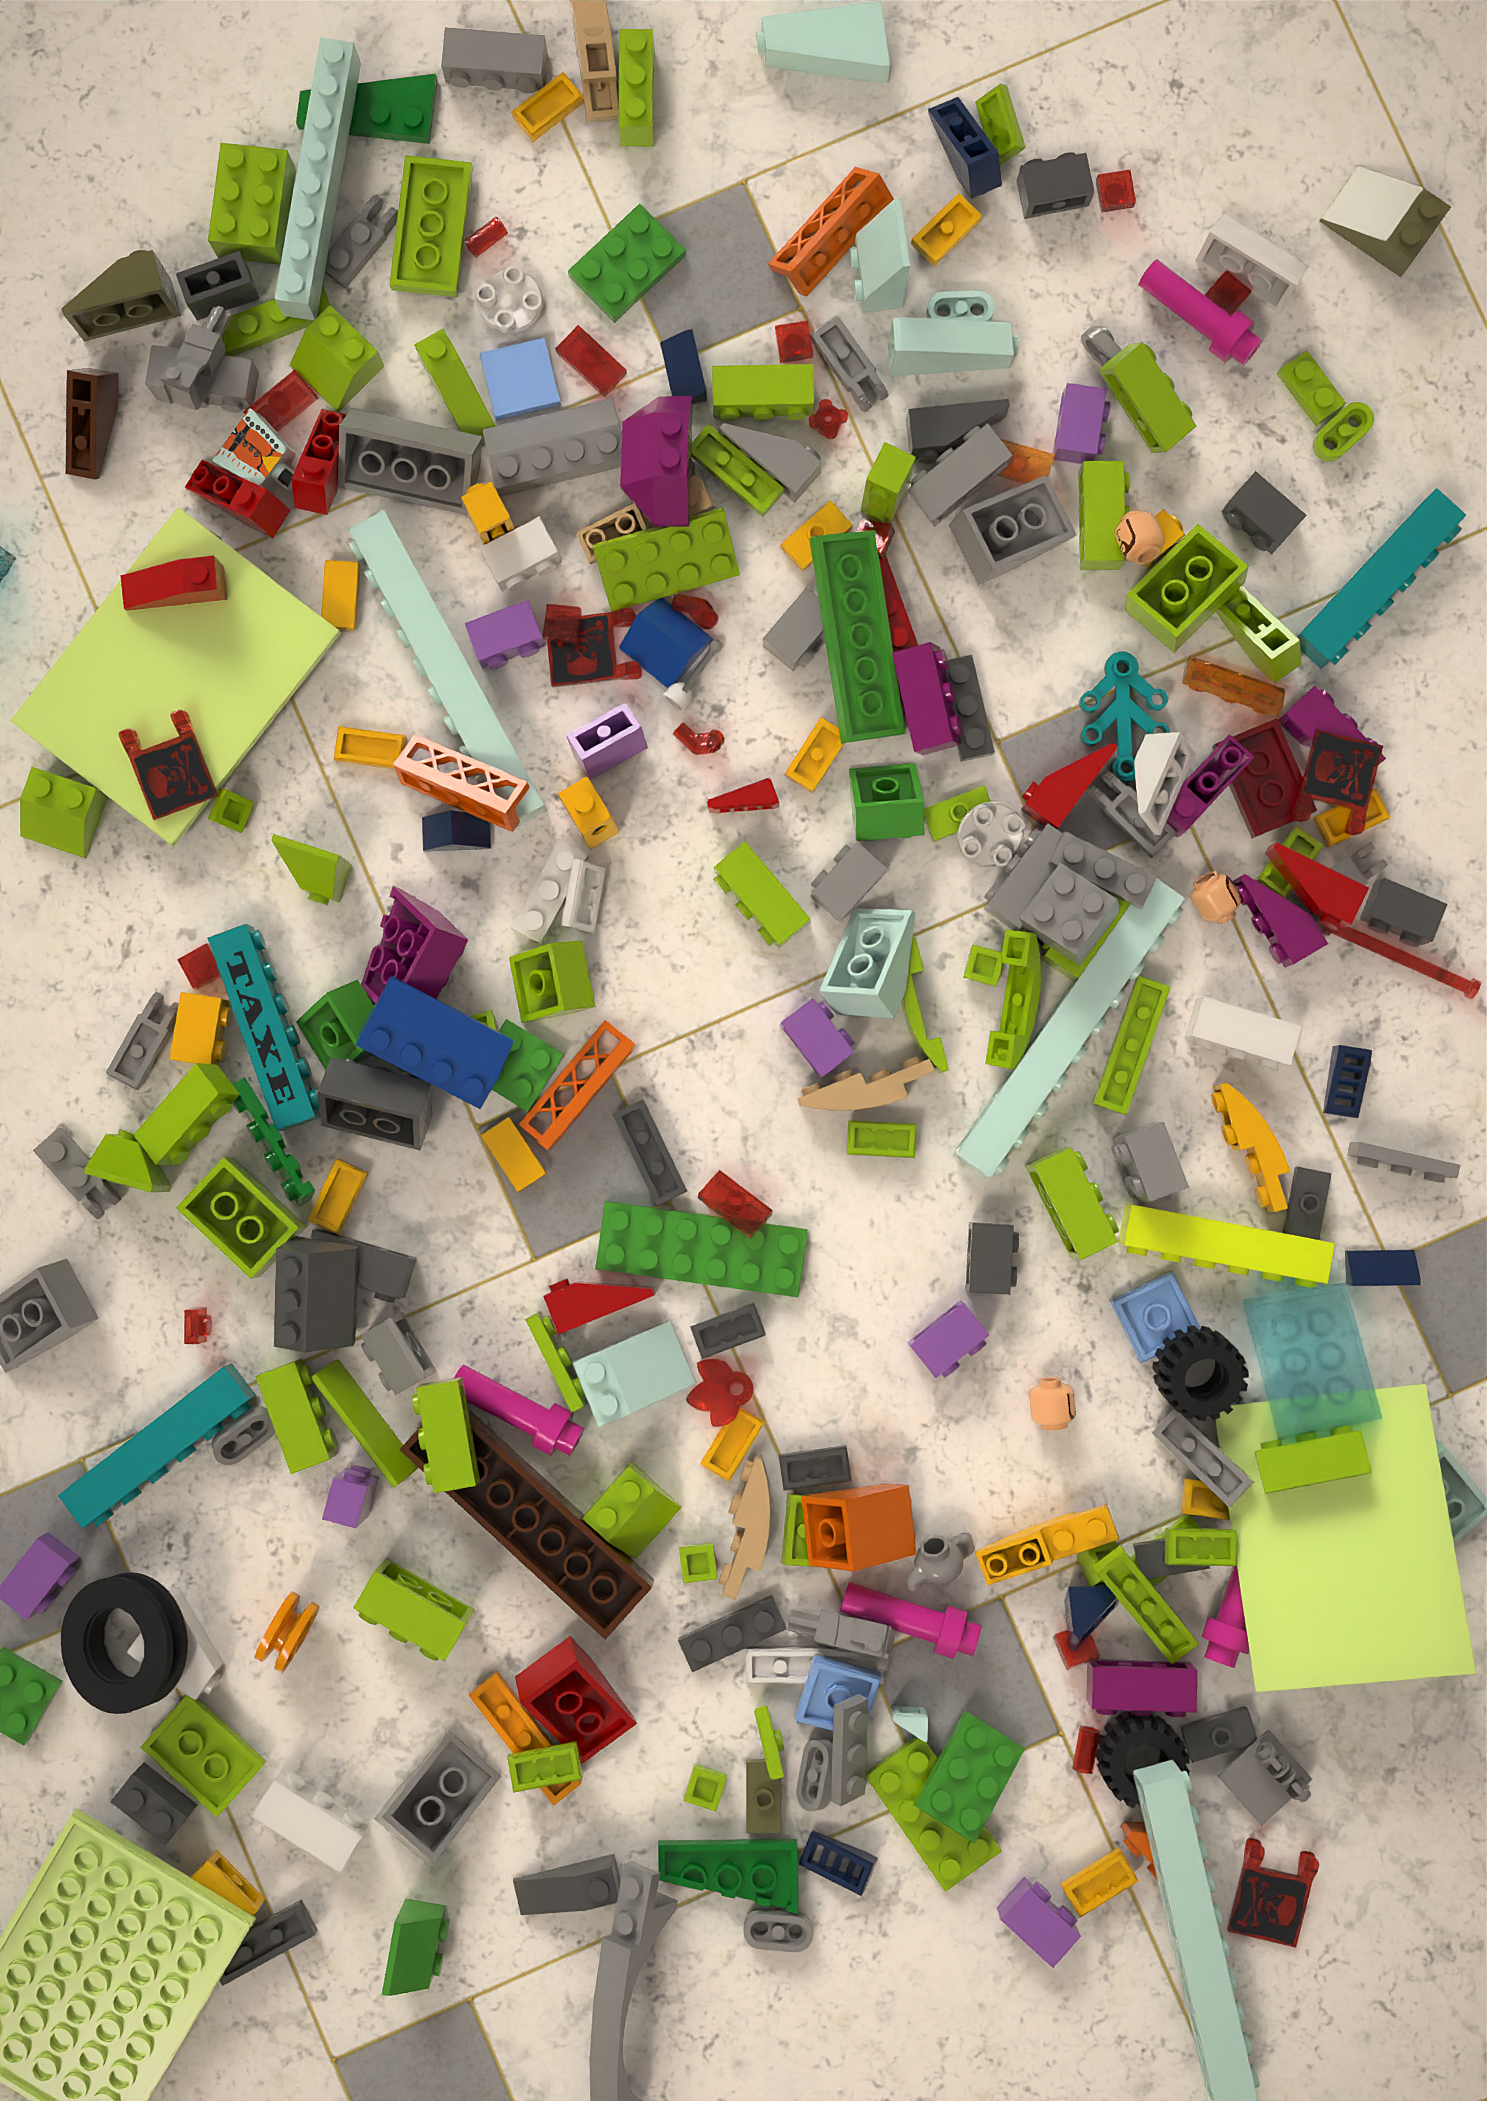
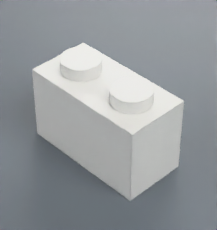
[479,517,561,592]

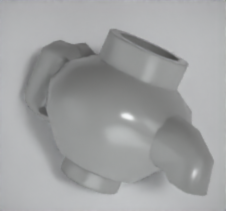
[907,1532,975,1591]

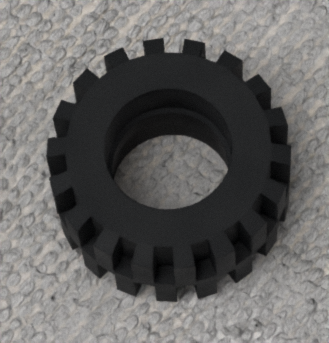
[1152,1325,1249,1421]
[1095,1711,1190,1808]

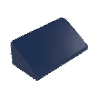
[660,329,707,404]
[1345,1250,1421,1286]

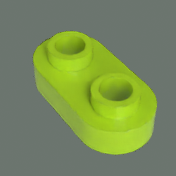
[1313,402,1374,462]

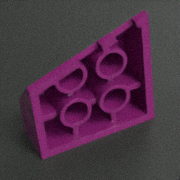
[361,886,468,1003]

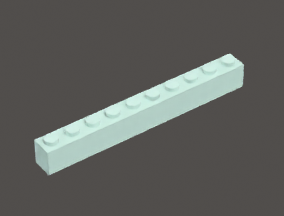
[348,510,547,827]
[953,879,1185,1178]
[1133,1760,1260,2101]

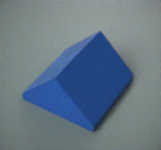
[619,598,713,689]

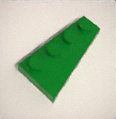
[296,73,438,144]
[232,1077,315,1207]
[658,1839,798,1914]

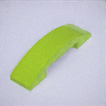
[985,929,1041,1069]
[901,937,949,1073]

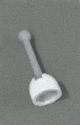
[662,639,722,713]

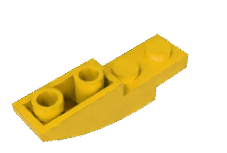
[1211,1083,1290,1212]
[975,1504,1119,1585]

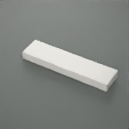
[745,1646,884,1684]

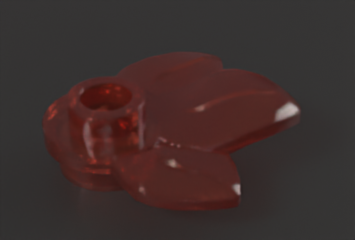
[686,1359,754,1427]

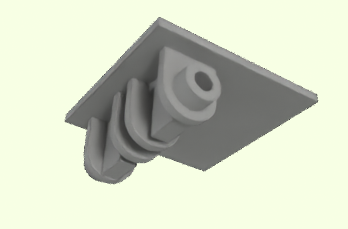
[1218,1729,1313,1826]

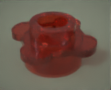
[808,399,848,439]

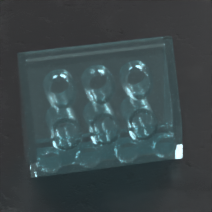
[1243,1283,1383,1440]

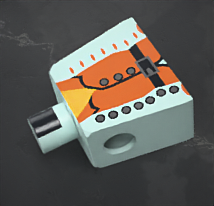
[212,408,296,492]

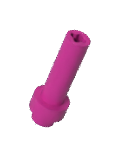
[1138,259,1263,366]
[454,1364,585,1456]
[1201,1566,1250,1668]
[840,1582,981,1659]

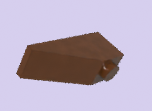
[65,368,119,480]

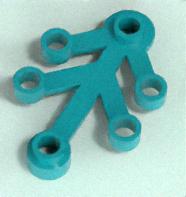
[1079,651,1170,784]

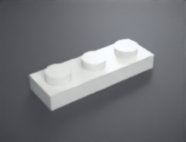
[511,839,589,945]

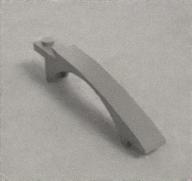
[589,1861,678,2101]

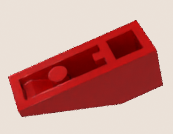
[120,555,227,611]
[1021,743,1118,829]
[1265,842,1369,930]
[543,1278,656,1335]

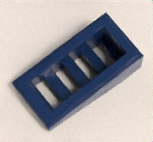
[1323,1045,1372,1118]
[799,1830,878,1896]

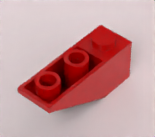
[291,409,347,515]
[184,460,291,538]

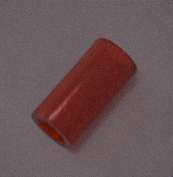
[464,216,508,258]
[1072,1726,1100,1774]

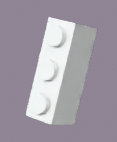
[1185,996,1302,1071]
[251,1770,368,1873]

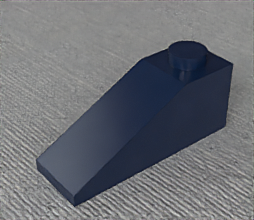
[928,97,1002,199]

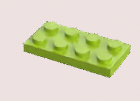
[389,155,473,297]
[592,507,740,612]
[866,1736,1002,1892]

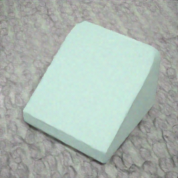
[891,1706,928,1742]

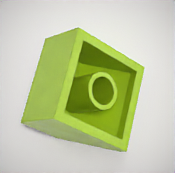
[290,305,384,412]
[20,767,108,858]
[509,940,595,1023]
[582,1461,682,1559]

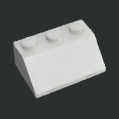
[1195,213,1309,313]

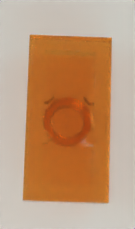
[998,439,1055,484]

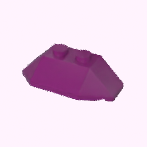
[620,396,693,527]

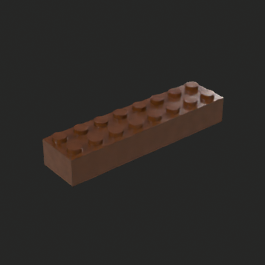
[399,1408,654,1640]

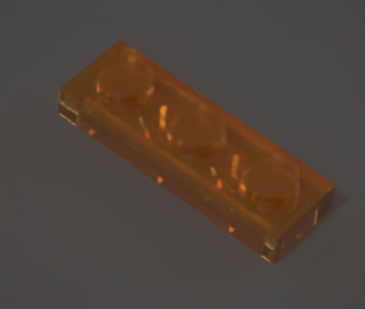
[1182,656,1285,717]

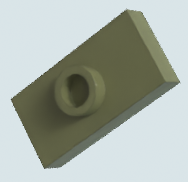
[746,1759,781,1833]

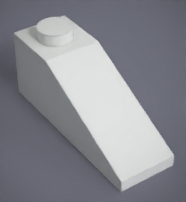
[1134,732,1196,835]

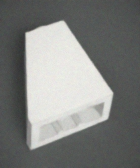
[127,1588,224,1700]

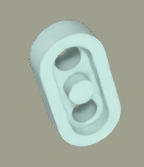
[927,290,995,321]

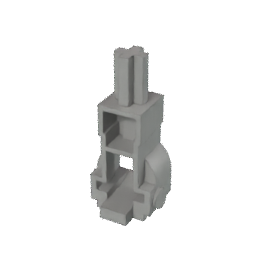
[152,306,232,411]
[787,1610,896,1672]

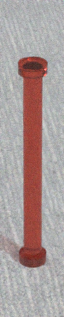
[1322,926,1481,1000]

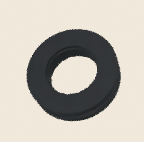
[61,1572,188,1714]

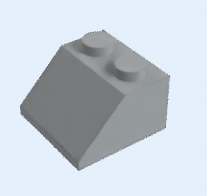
[361,1312,436,1395]

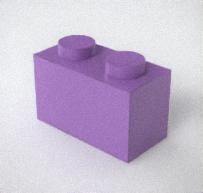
[1052,383,1110,464]
[464,600,545,670]
[566,703,648,780]
[780,998,855,1079]
[907,1300,990,1378]
[322,1465,379,1528]
[0,1532,81,1620]
[997,1877,1081,1968]

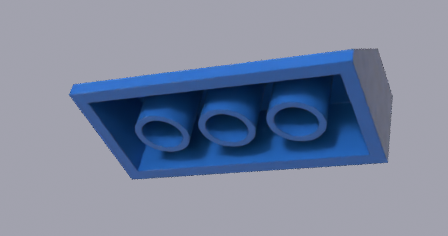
[356,976,514,1109]

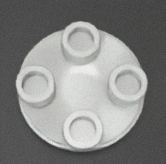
[476,266,543,333]
[957,801,1024,867]

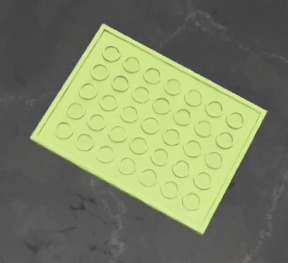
[10,507,341,846]
[1215,1384,1477,1692]
[0,1808,256,2101]

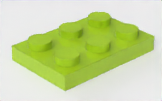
[140,1695,267,1818]

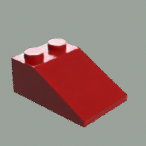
[515,1636,637,1764]

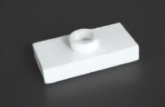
[561,859,606,933]

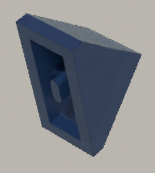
[422,810,491,852]
[1064,1587,1119,1652]

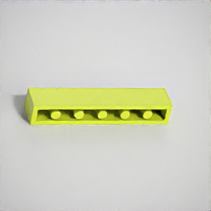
[1118,1204,1335,1289]

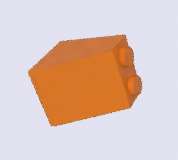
[801,1483,917,1571]

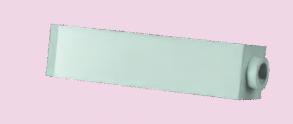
[756,1,890,83]
[888,317,1019,376]

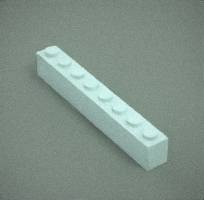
[274,37,361,321]

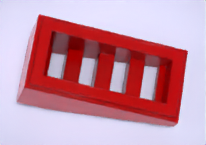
[707,778,780,813]

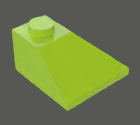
[271,834,352,906]
[84,1129,171,1193]

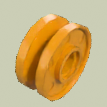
[254,1591,320,1673]

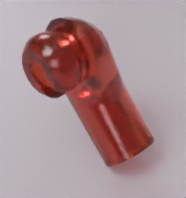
[672,593,719,629]
[673,722,725,755]

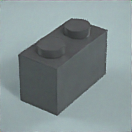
[1016,152,1094,219]
[176,251,260,321]
[1222,471,1307,555]
[1359,878,1448,947]
[965,1222,1019,1295]
[111,1762,198,1845]

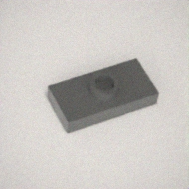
[1283,1167,1332,1240]
[690,1302,766,1359]
[779,1445,852,1491]
[1133,1538,1210,1579]
[1180,1706,1257,1763]

